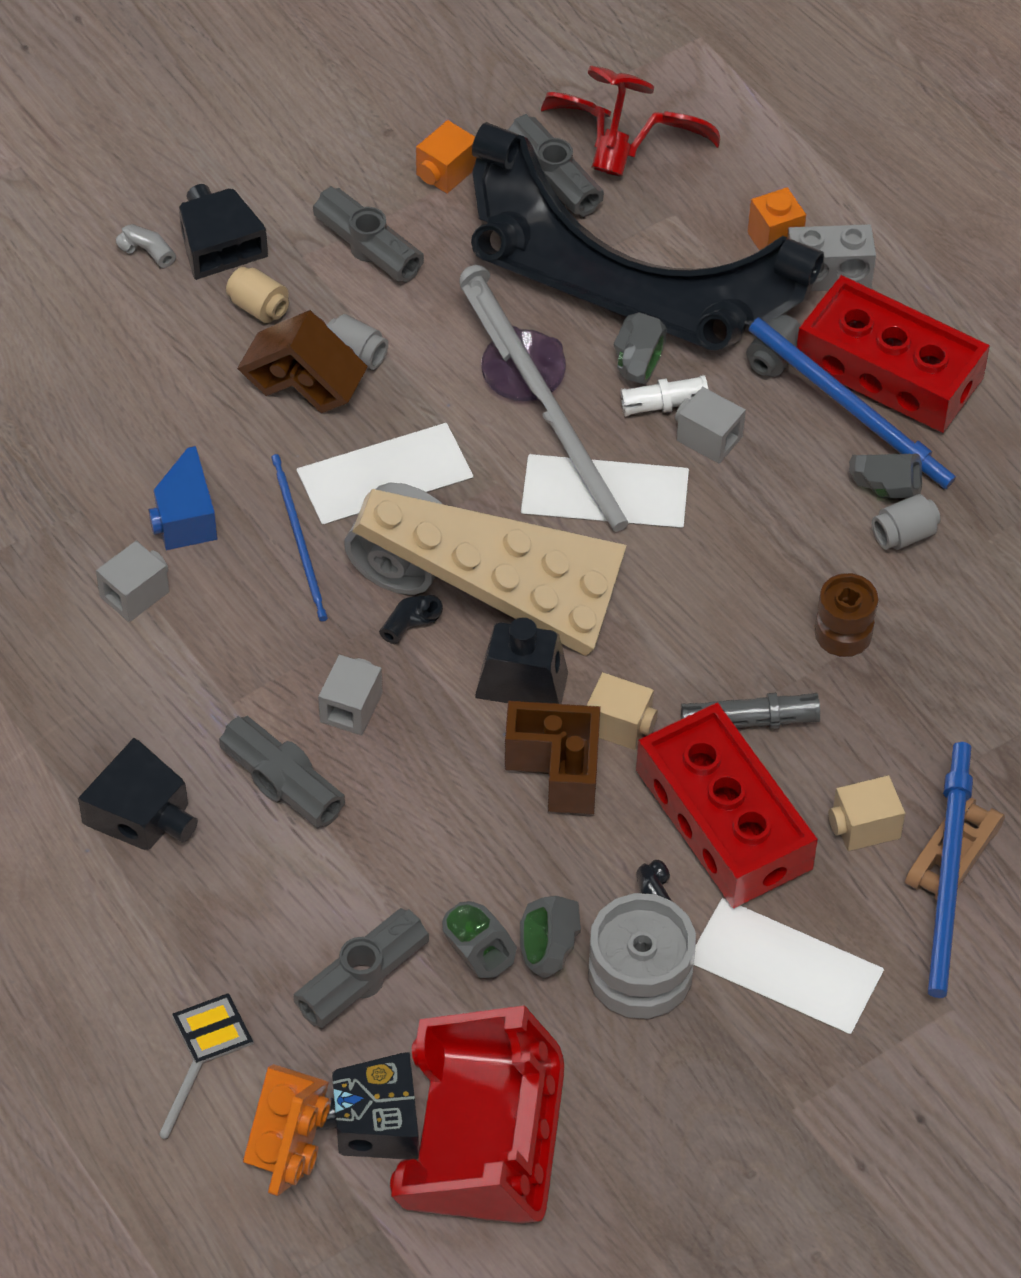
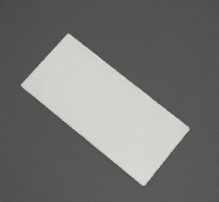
[297,423,474,524]
[521,454,689,528]
[693,898,884,1034]

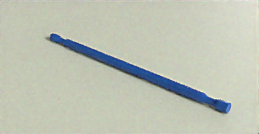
[271,454,328,621]

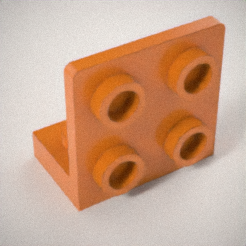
[243,1064,331,1196]

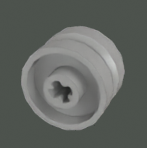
[344,482,442,595]
[588,893,696,1019]

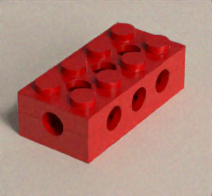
[797,275,990,433]
[636,702,818,909]

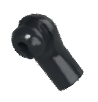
[379,595,443,644]
[636,860,672,901]

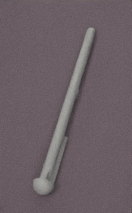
[459,265,628,532]

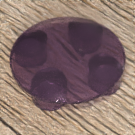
[481,326,566,401]

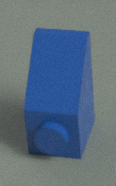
[148,446,217,550]

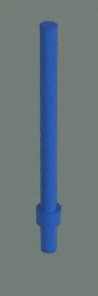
[749,317,956,490]
[928,742,973,998]

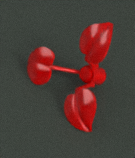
[541,66,720,176]

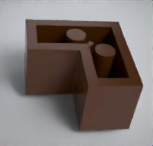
[237,310,368,414]
[505,701,601,814]

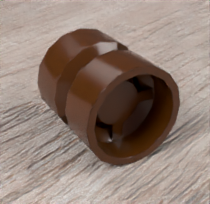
[815,573,878,657]

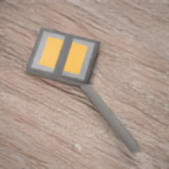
[159,993,253,1139]

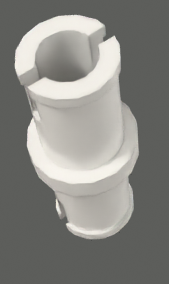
[620,375,708,417]

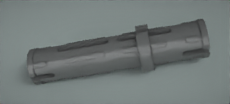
[681,692,820,730]

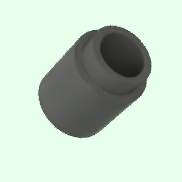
[746,315,801,377]

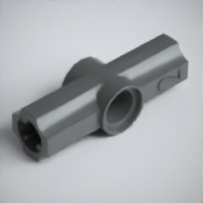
[507,114,604,217]
[313,186,424,283]
[219,715,345,828]
[293,908,429,1028]

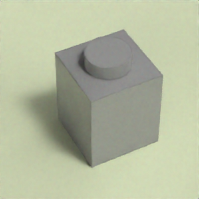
[675,386,746,464]
[96,540,169,622]
[318,654,382,736]

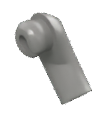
[116,224,176,268]

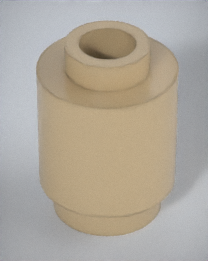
[226,267,289,323]

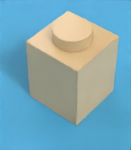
[587,672,658,750]
[828,775,905,851]

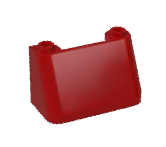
[390,1005,564,1224]

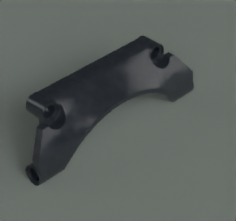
[471,122,824,351]

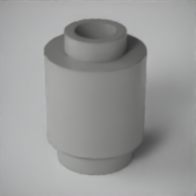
[327,314,388,370]
[871,494,940,550]

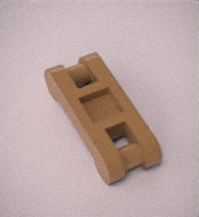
[905,797,1005,900]

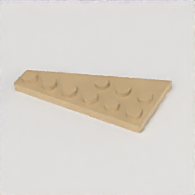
[352,489,627,656]

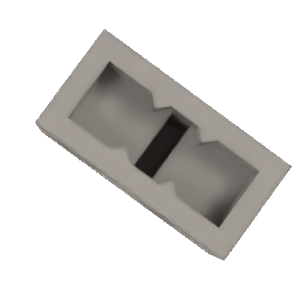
[787,224,876,291]

